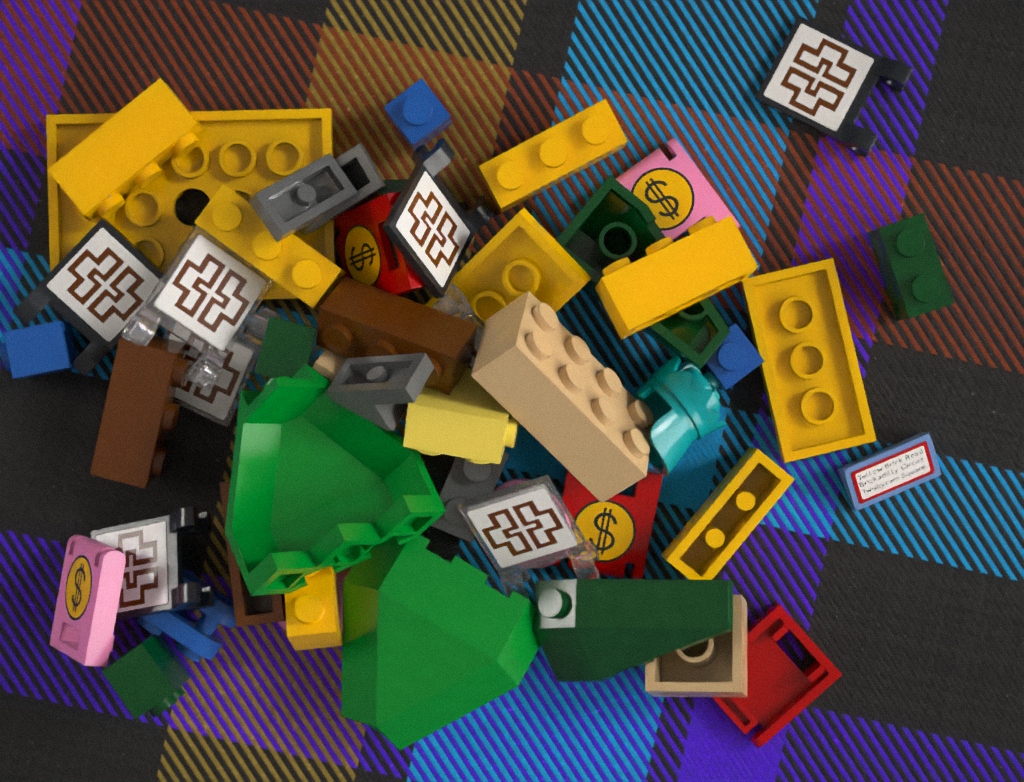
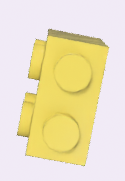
[403,368,521,465]

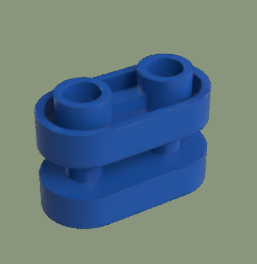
[136,567,236,662]

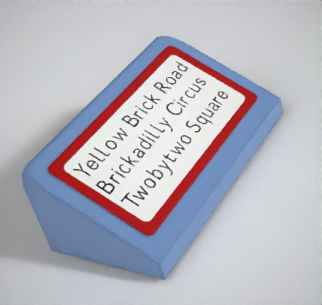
[837,432,941,511]

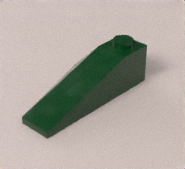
[556,175,731,370]
[534,579,733,682]

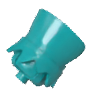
[632,355,727,476]

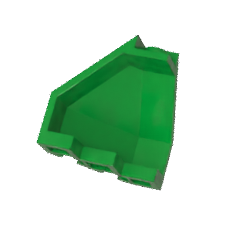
[225,363,446,596]
[341,535,541,751]

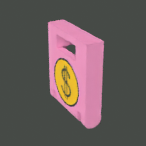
[615,137,740,240]
[49,535,126,667]

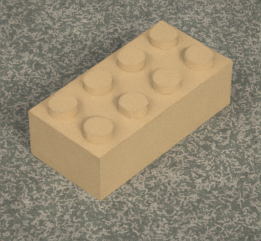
[471,290,654,503]

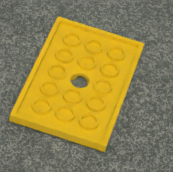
[46,108,336,300]

